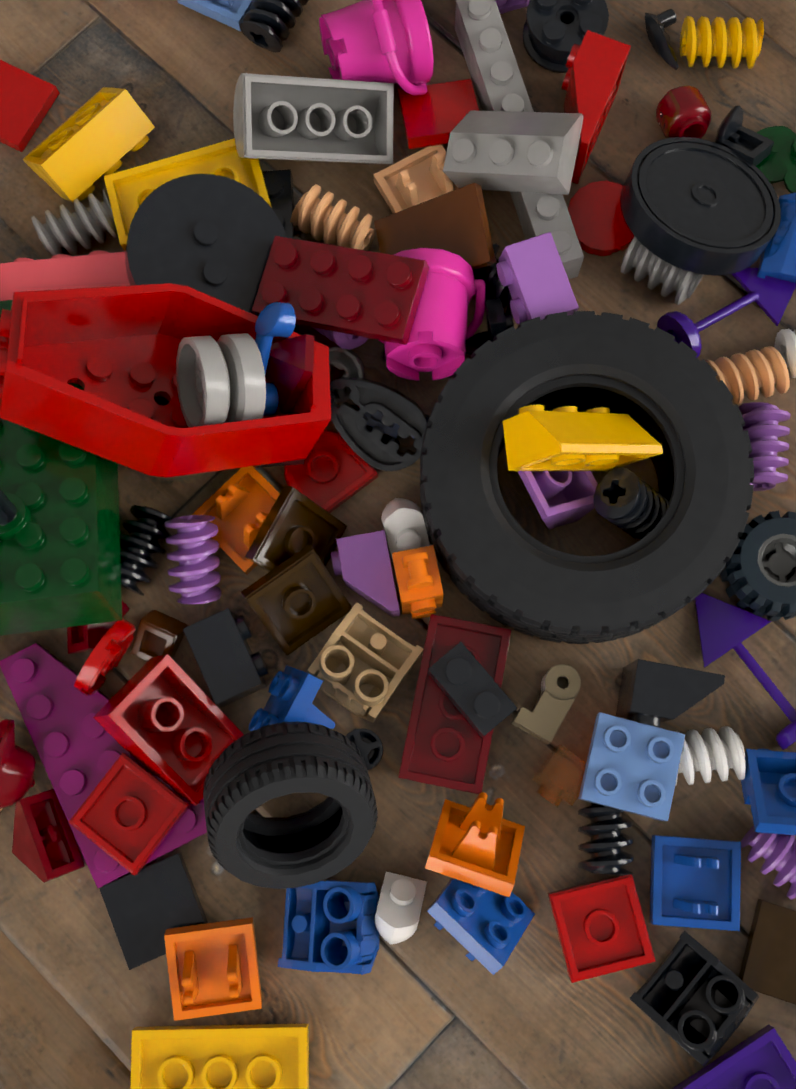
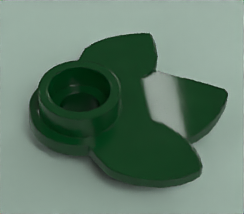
[756,126,796,193]

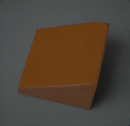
[130,610,188,661]

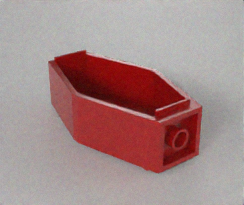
[0,283,331,478]

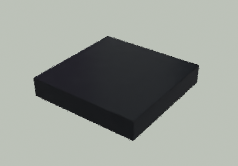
[99,852,208,970]

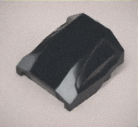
[629,930,759,1066]

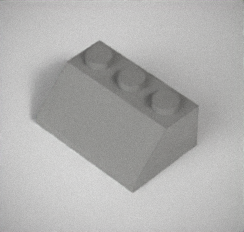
[443,110,584,195]

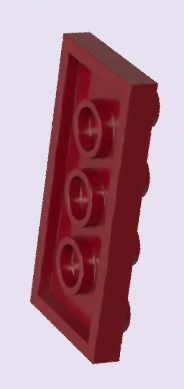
[252,236,430,345]
[398,614,512,794]

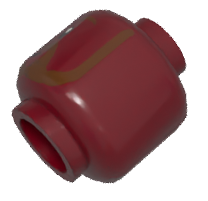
[656,85,712,139]

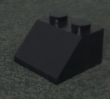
[616,659,725,727]

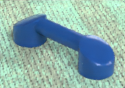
[255,302,296,416]

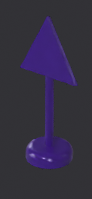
[657,268,796,358]
[695,593,796,750]

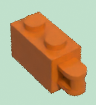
[392,545,444,619]

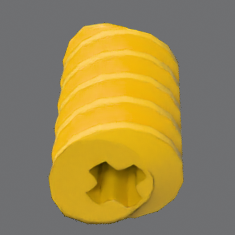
[679,16,764,69]

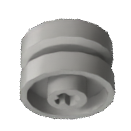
[176,333,266,427]

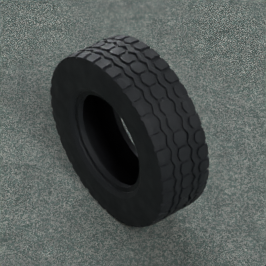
[420,311,754,644]

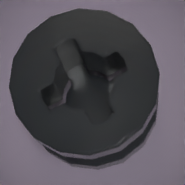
[346,728,384,770]

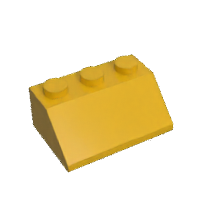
[23,87,155,202]
[503,405,663,471]

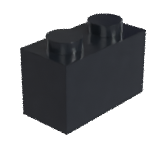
[183,608,269,707]
[428,642,517,738]

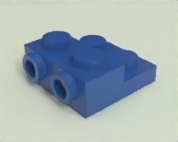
[741,748,796,835]

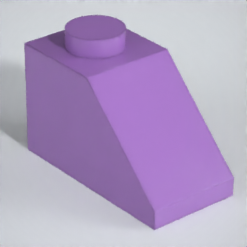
[331,530,400,617]

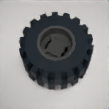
[720,511,796,621]

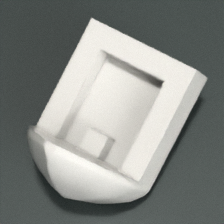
[381,498,430,562]
[375,871,427,945]

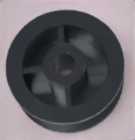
[523,0,609,73]

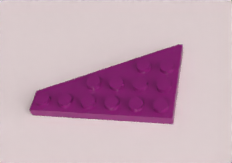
[0,643,207,889]

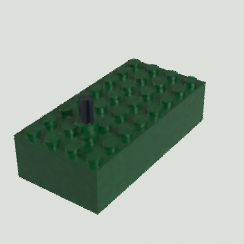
[0,300,122,636]

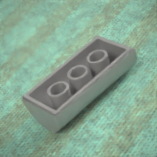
[233,73,394,164]

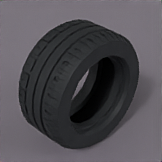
[203,722,378,889]

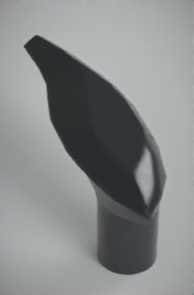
[645,9,679,70]

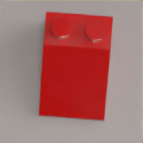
[561,30,631,184]
[93,654,244,806]

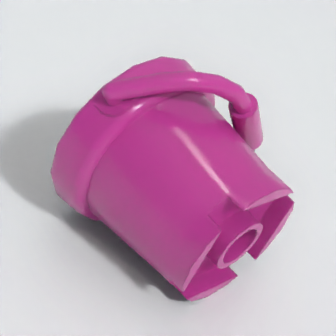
[319,0,434,95]
[378,248,486,381]

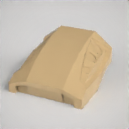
[307,602,424,722]

